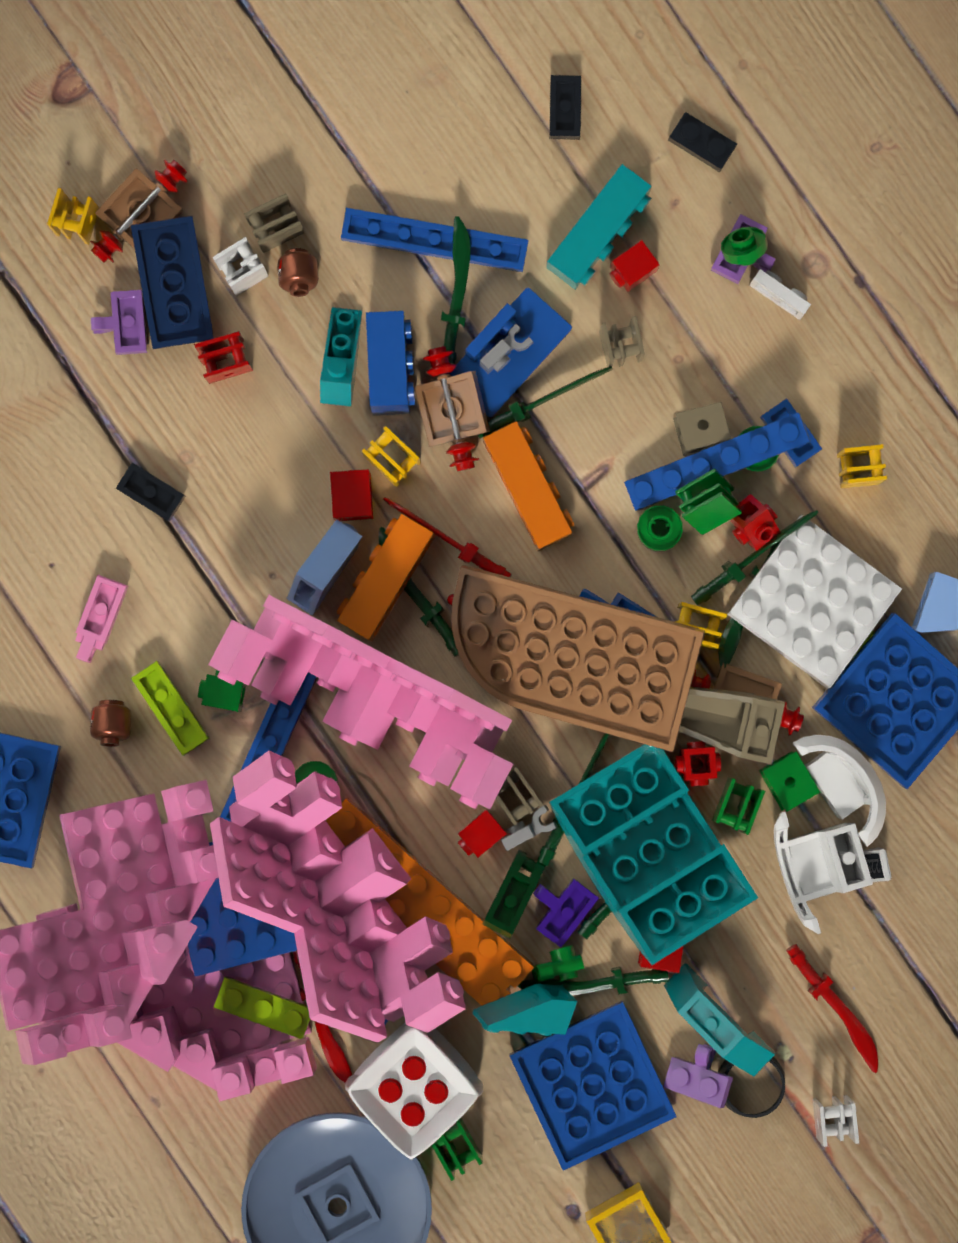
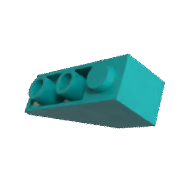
[320,307,362,406]
[472,984,578,1036]

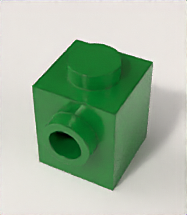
[198,670,247,712]

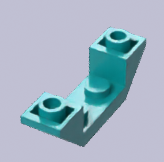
[664,963,776,1076]

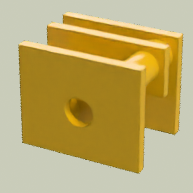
[47,188,99,245]
[362,426,421,487]
[837,444,887,488]
[675,602,727,650]

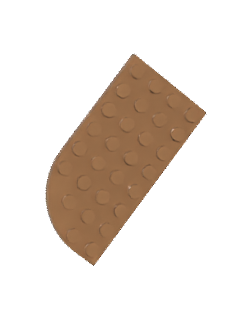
[451,565,705,752]

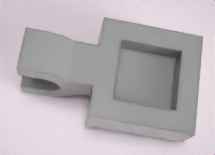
[480,324,533,374]
[501,805,558,851]

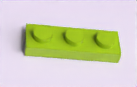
[131,661,210,756]
[214,976,310,1039]

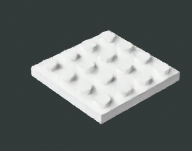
[727,514,902,689]

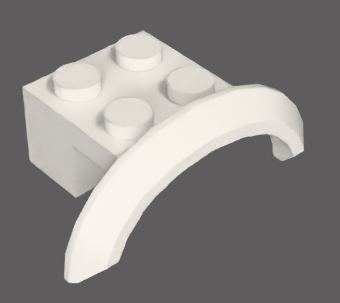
[793,735,886,847]
[773,812,873,934]

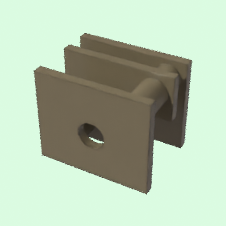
[244,194,304,253]
[599,316,645,367]
[673,402,731,455]
[496,766,544,826]

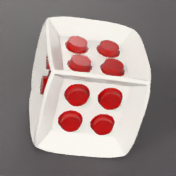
[345,1022,483,1160]

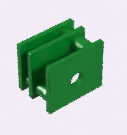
[675,468,742,535]
[758,751,820,812]
[711,777,765,835]
[432,1118,483,1181]

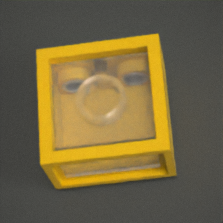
[585,1182,672,1243]

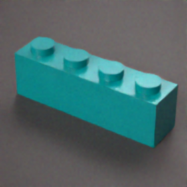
[546,164,652,290]

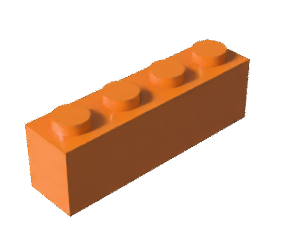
[483,421,575,551]
[337,514,436,642]

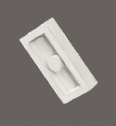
[750,269,811,320]

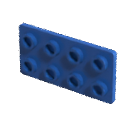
[448,288,572,418]

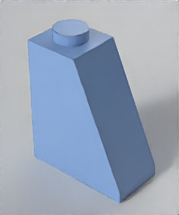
[287,519,363,616]
[912,572,958,634]

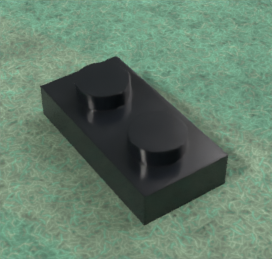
[549,75,581,140]
[668,112,737,172]
[116,462,186,522]

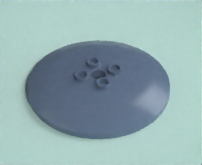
[241,1112,432,1243]

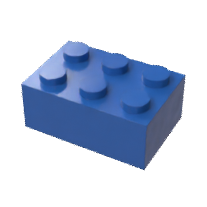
[366,311,415,416]

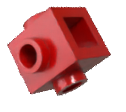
[731,494,781,551]
[675,741,721,786]

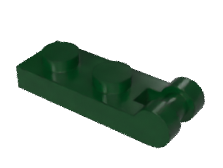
[482,849,546,939]

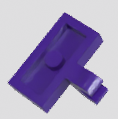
[533,878,599,948]

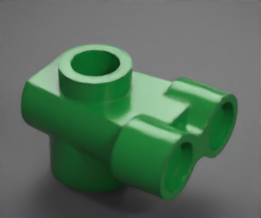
[532,945,584,983]

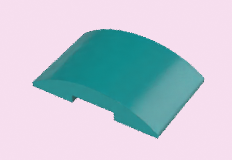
[549,744,758,965]

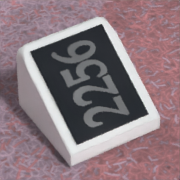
[863,847,892,882]

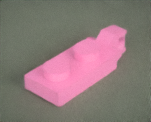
[75,575,129,663]

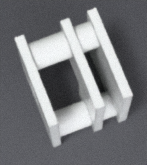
[212,237,268,296]
[812,1095,859,1147]

